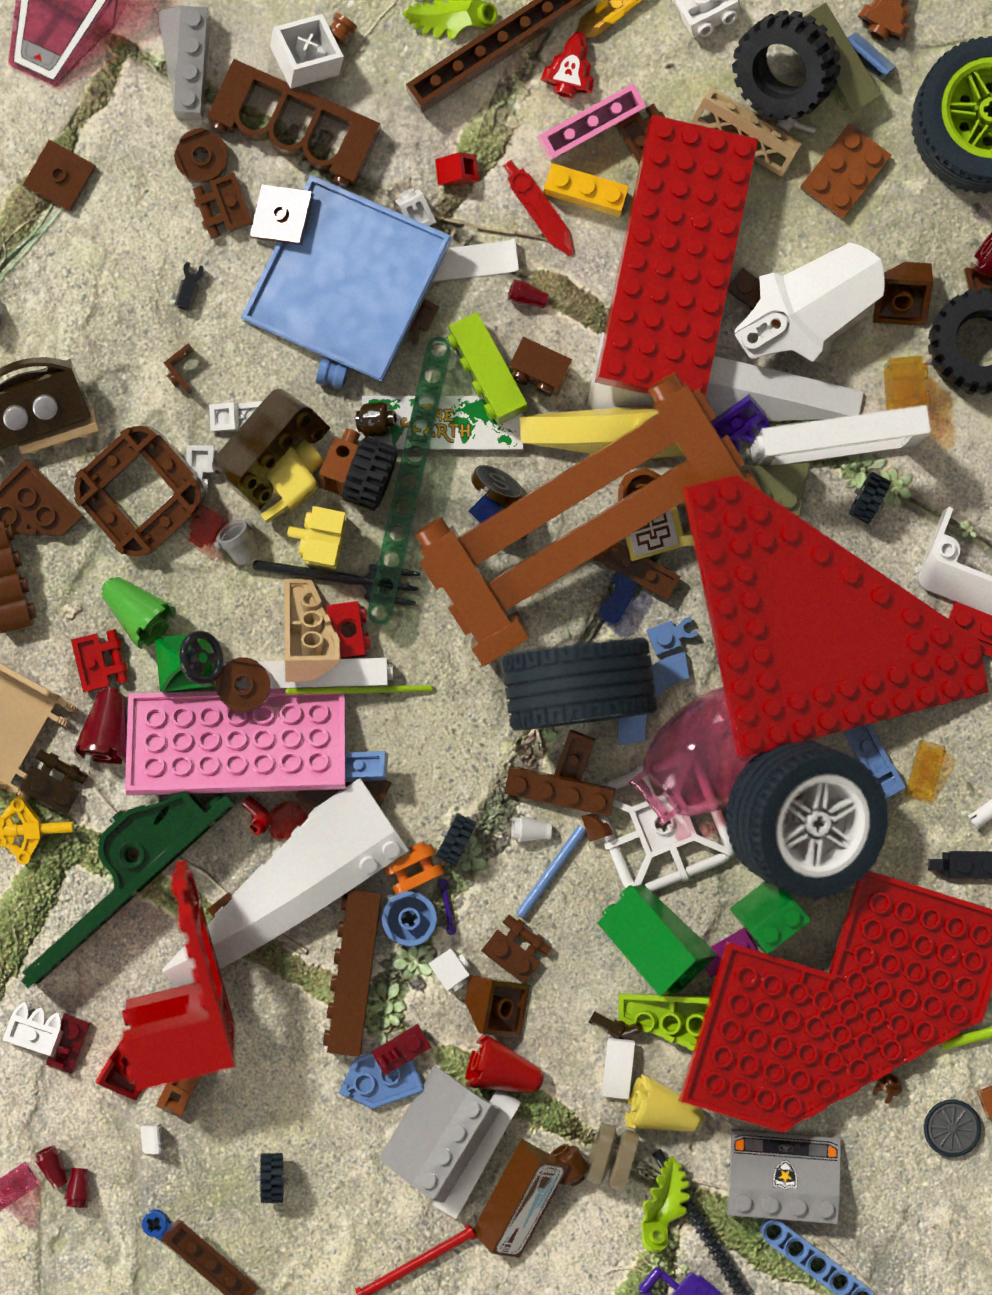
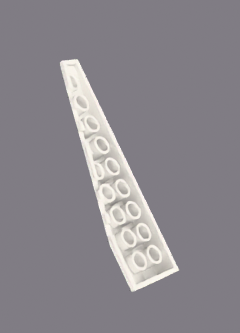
[586,332,864,422]
[162,778,409,988]

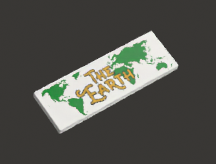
[362,396,523,450]

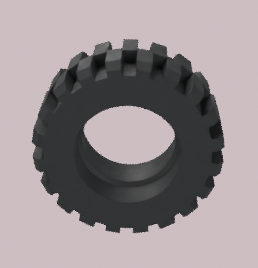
[732,10,841,120]
[928,288,992,395]

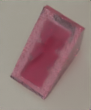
[0,1162,40,1211]

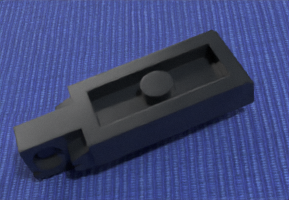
[928,851,992,879]

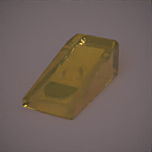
[905,740,946,801]

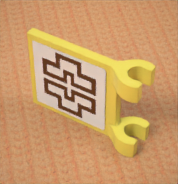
[625,501,694,561]

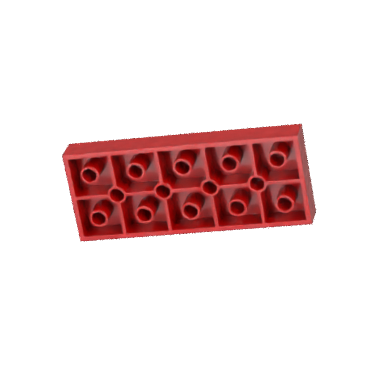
[595,115,758,397]

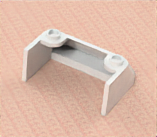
[918,507,992,615]

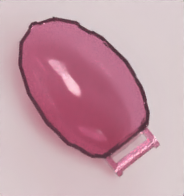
[628,686,759,825]

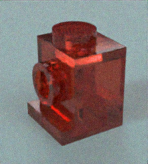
[188,504,227,549]

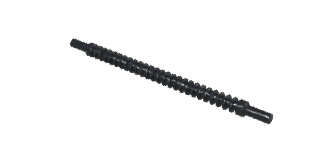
[652,1148,752,1295]

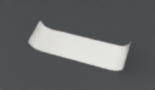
[433,238,519,282]

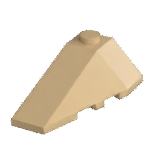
[284,579,340,682]

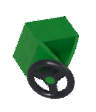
[155,631,224,693]

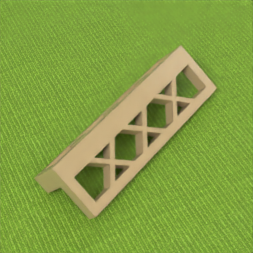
[691,87,803,177]

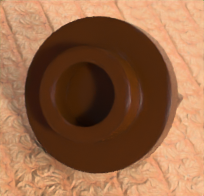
[873,1073,903,1104]

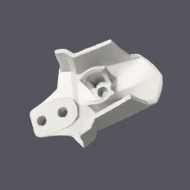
[734,242,884,363]

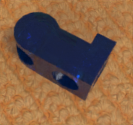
[598,571,639,625]

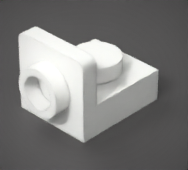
[395,189,436,226]

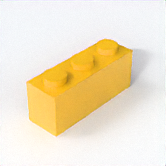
[544,163,629,218]

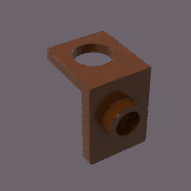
[164,343,194,395]

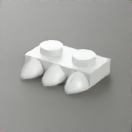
[3,1002,63,1057]

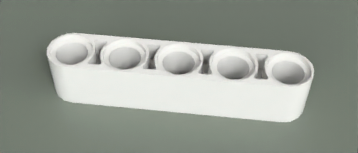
[432,1090,521,1219]

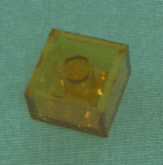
[883,356,930,411]

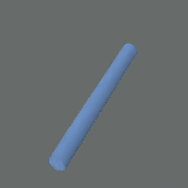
[516,825,586,919]

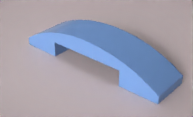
[843,724,906,799]

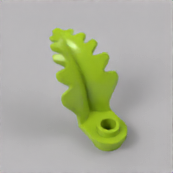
[403,0,498,40]
[641,1156,690,1253]

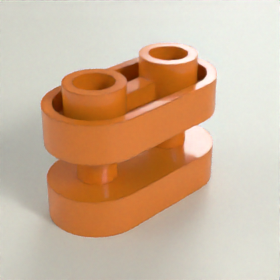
[383,841,445,895]

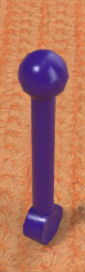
[438,879,457,935]

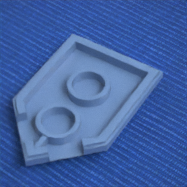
[339,1052,424,1109]

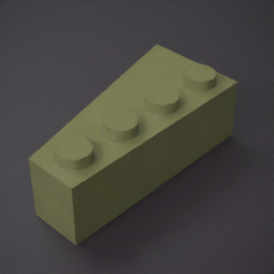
[802,2,881,113]
[738,463,810,517]

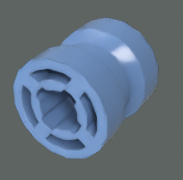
[316,358,348,390]

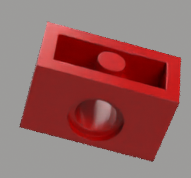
[326,601,371,659]

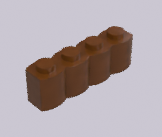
[0,519,37,633]

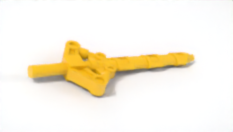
[0,795,74,865]

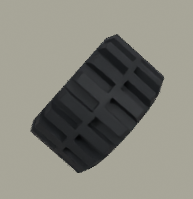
[342,436,398,511]

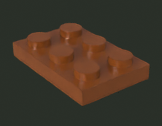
[800,123,891,220]

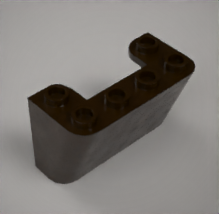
[212,389,330,509]

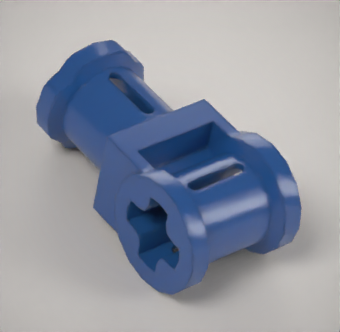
[142,1209,173,1244]

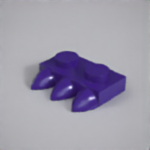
[710,394,770,453]

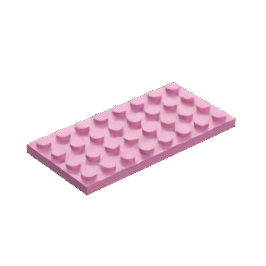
[125,689,345,796]

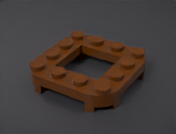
[74,426,206,557]

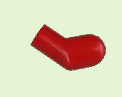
[241,795,268,836]

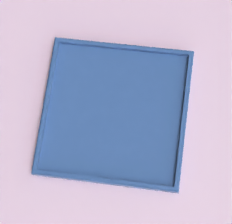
[241,175,453,383]

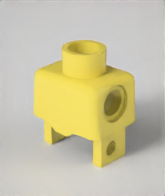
[260,440,324,524]

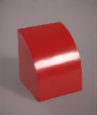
[435,152,479,186]

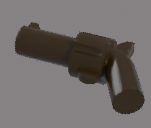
[588,1011,643,1039]

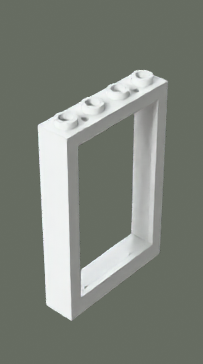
[750,405,931,465]

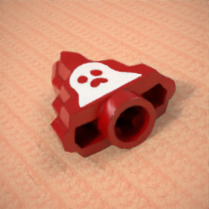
[541,32,594,98]

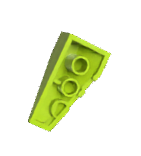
[618,993,710,1051]

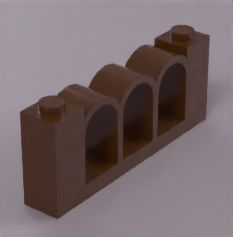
[207,59,381,187]

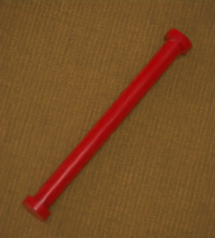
[355,1224,477,1295]

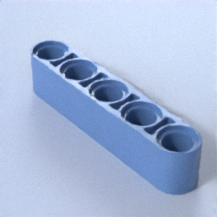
[760,1218,874,1295]

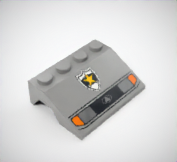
[726,1130,841,1224]

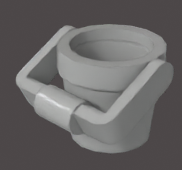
[212,518,259,564]

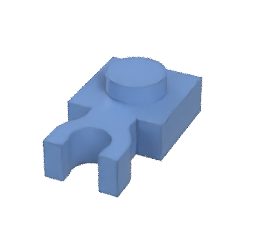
[646,617,698,656]

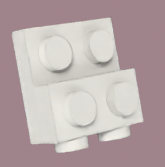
[672,0,741,38]

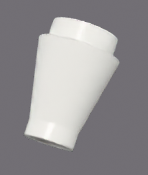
[511,815,552,842]

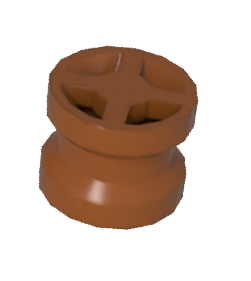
[329,13,358,46]

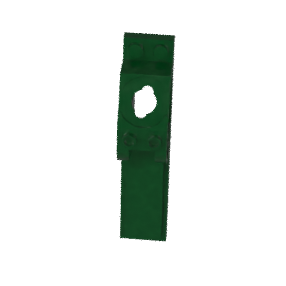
[21,791,237,988]

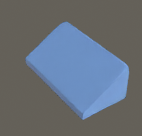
[848,32,895,81]

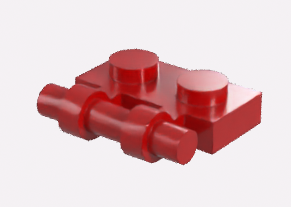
[71,629,129,693]

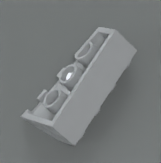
[157,6,210,120]

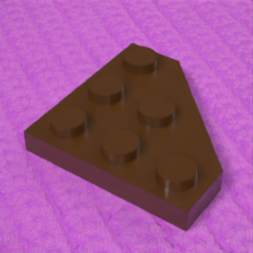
[0,458,84,536]

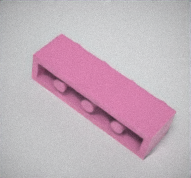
[536,83,646,160]

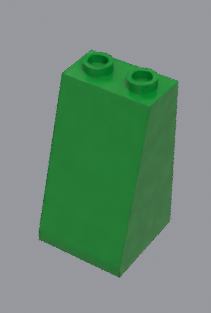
[597,884,717,997]

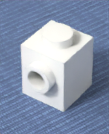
[428,947,471,991]

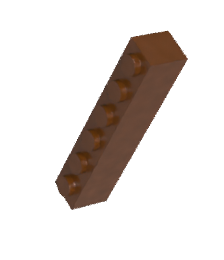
[323,889,382,1057]

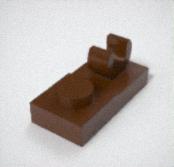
[554,729,596,781]

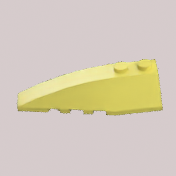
[519,405,684,459]

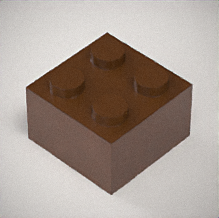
[509,336,572,397]

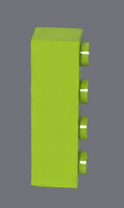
[446,312,527,425]

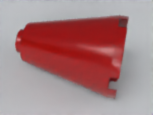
[465,1034,544,1094]

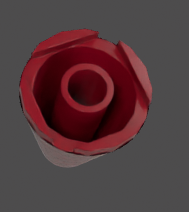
[74,687,127,764]

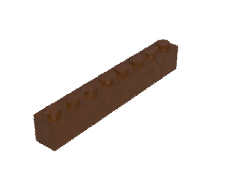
[406,0,594,114]

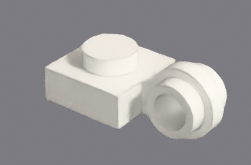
[186,445,214,495]

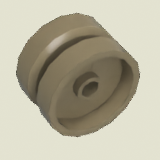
[586,1122,639,1191]

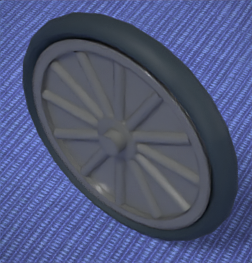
[924,1099,981,1157]

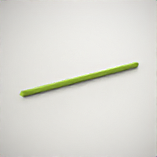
[285,685,435,695]

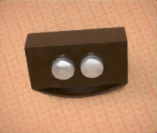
[0,357,91,450]

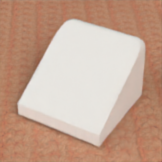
[140,1124,164,1154]

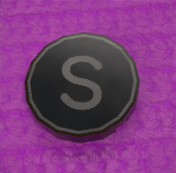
[471,465,523,506]

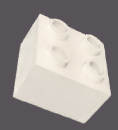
[270,14,343,89]

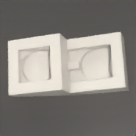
[209,401,263,432]
[602,1038,635,1099]

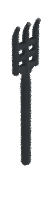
[252,560,421,605]

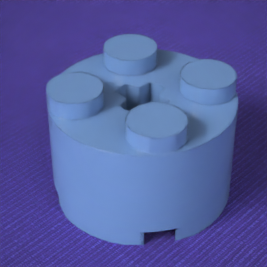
[382,891,437,946]

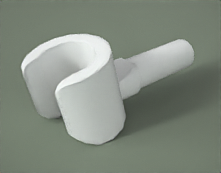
[776,116,816,134]

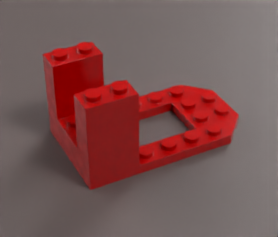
[119,860,235,1091]

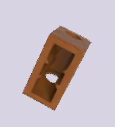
[319,428,360,496]

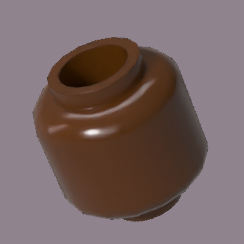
[550,1144,588,1186]

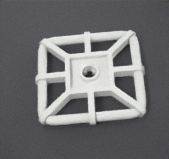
[594,751,735,892]

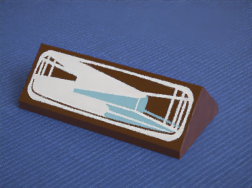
[473,1139,570,1258]

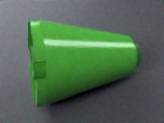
[101,577,176,649]

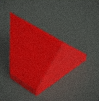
[95,1040,142,1101]

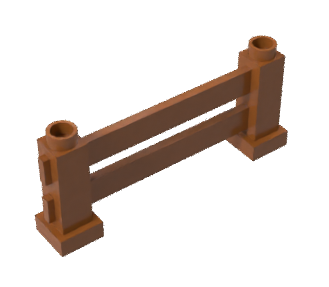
[415,372,762,667]

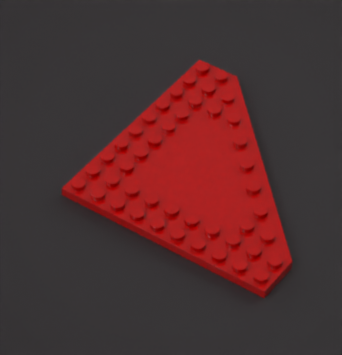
[682,475,989,758]

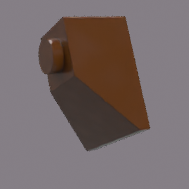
[873,262,933,326]
[465,975,530,1039]

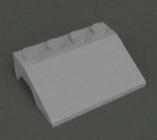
[378,1066,501,1203]

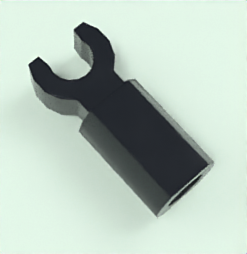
[174,262,204,311]

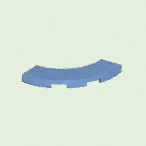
[618,652,690,745]

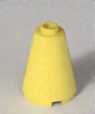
[625,1074,704,1132]

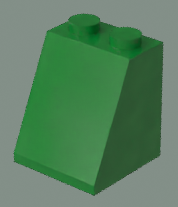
[729,881,811,954]

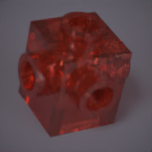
[263,800,308,843]

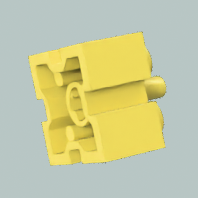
[287,506,348,570]

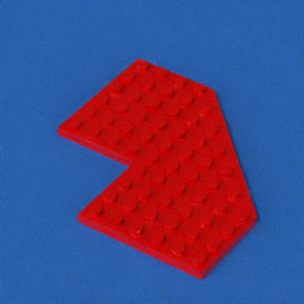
[678,871,992,1133]

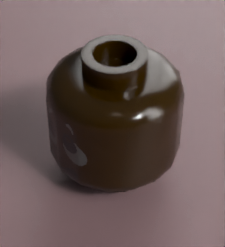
[356,402,397,438]

